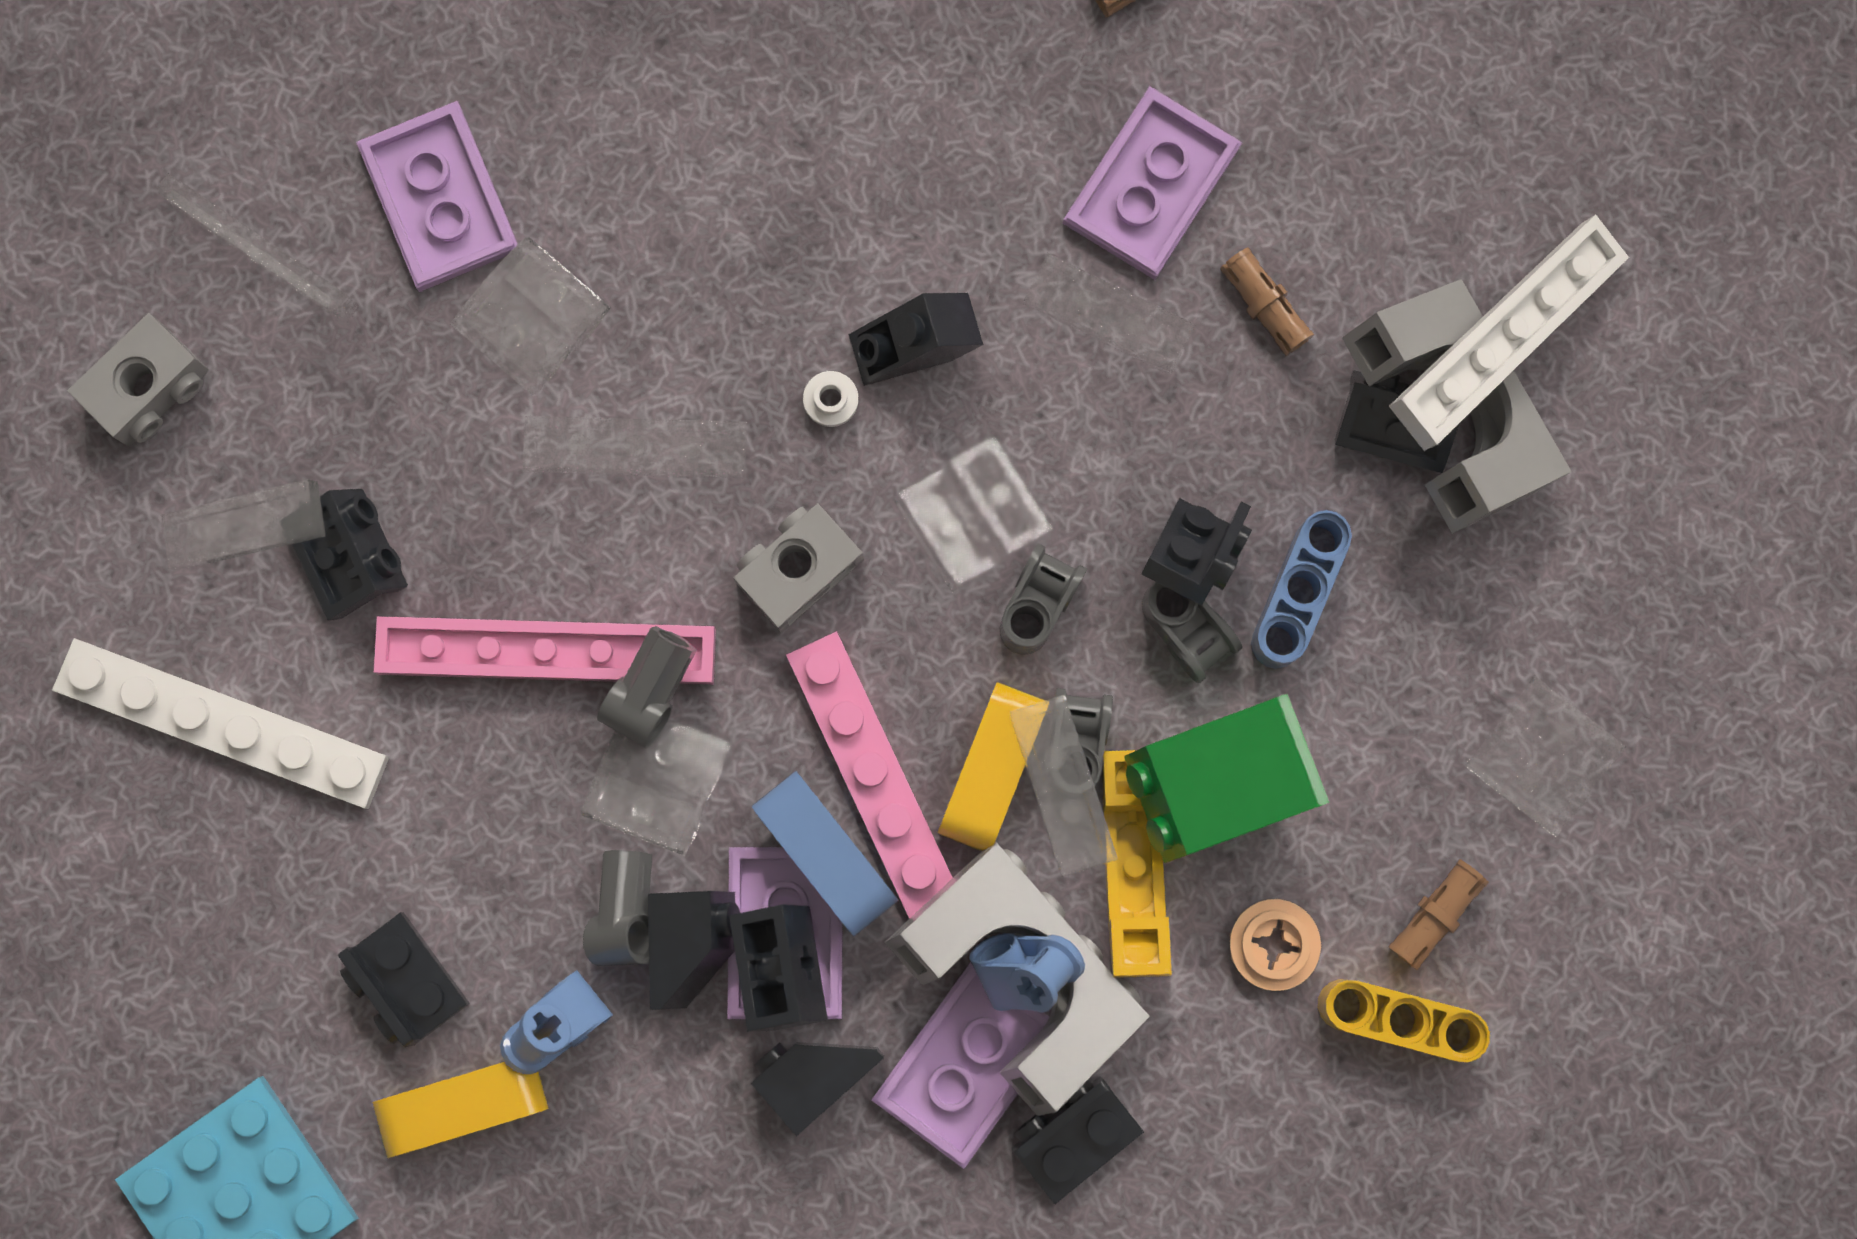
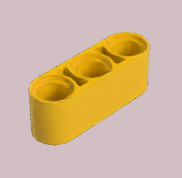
[937,682,1049,851]
[1318,979,1490,1062]
[372,1062,549,1158]

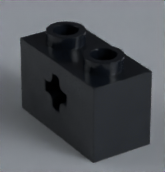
[729,904,828,1032]

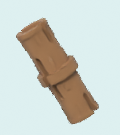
[1220,247,1315,356]
[1388,859,1489,971]

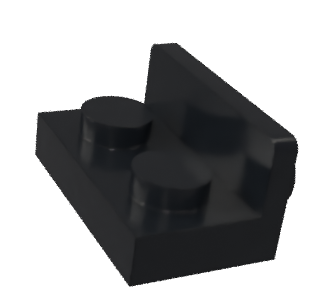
[1335,370,1460,473]
[282,489,408,621]
[1141,498,1252,605]
[338,912,470,1047]
[1011,1077,1144,1204]

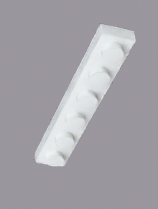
[1389,215,1629,451]
[52,638,389,809]

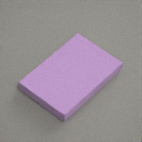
[1063,86,1242,280]
[356,101,520,292]
[727,847,842,1019]
[872,962,1049,1169]

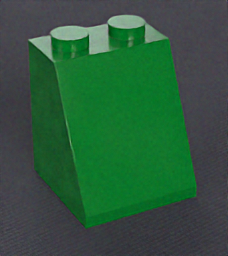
[1124,693,1330,863]

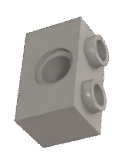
[67,313,209,447]
[733,503,864,633]

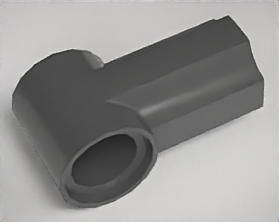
[597,626,697,749]
[583,850,652,966]

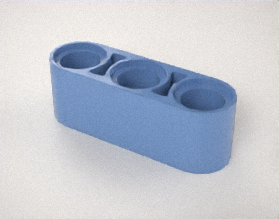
[1251,510,1352,669]
[751,771,899,936]

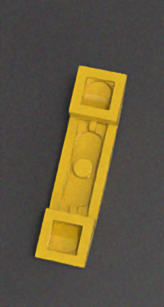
[1103,750,1172,978]

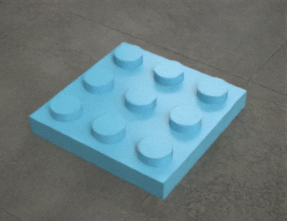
[115,1076,359,1239]

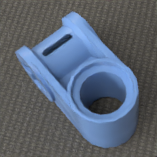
[969,933,1085,1013]
[500,971,613,1074]

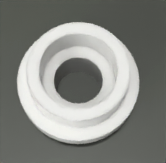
[803,371,858,427]

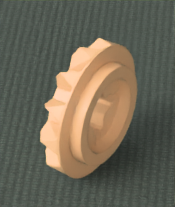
[1229,899,1321,991]

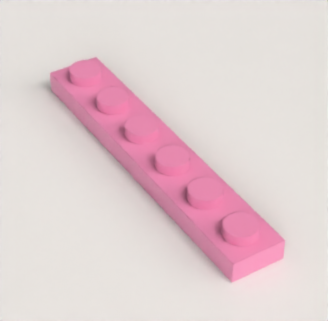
[374,616,716,685]
[786,631,953,919]

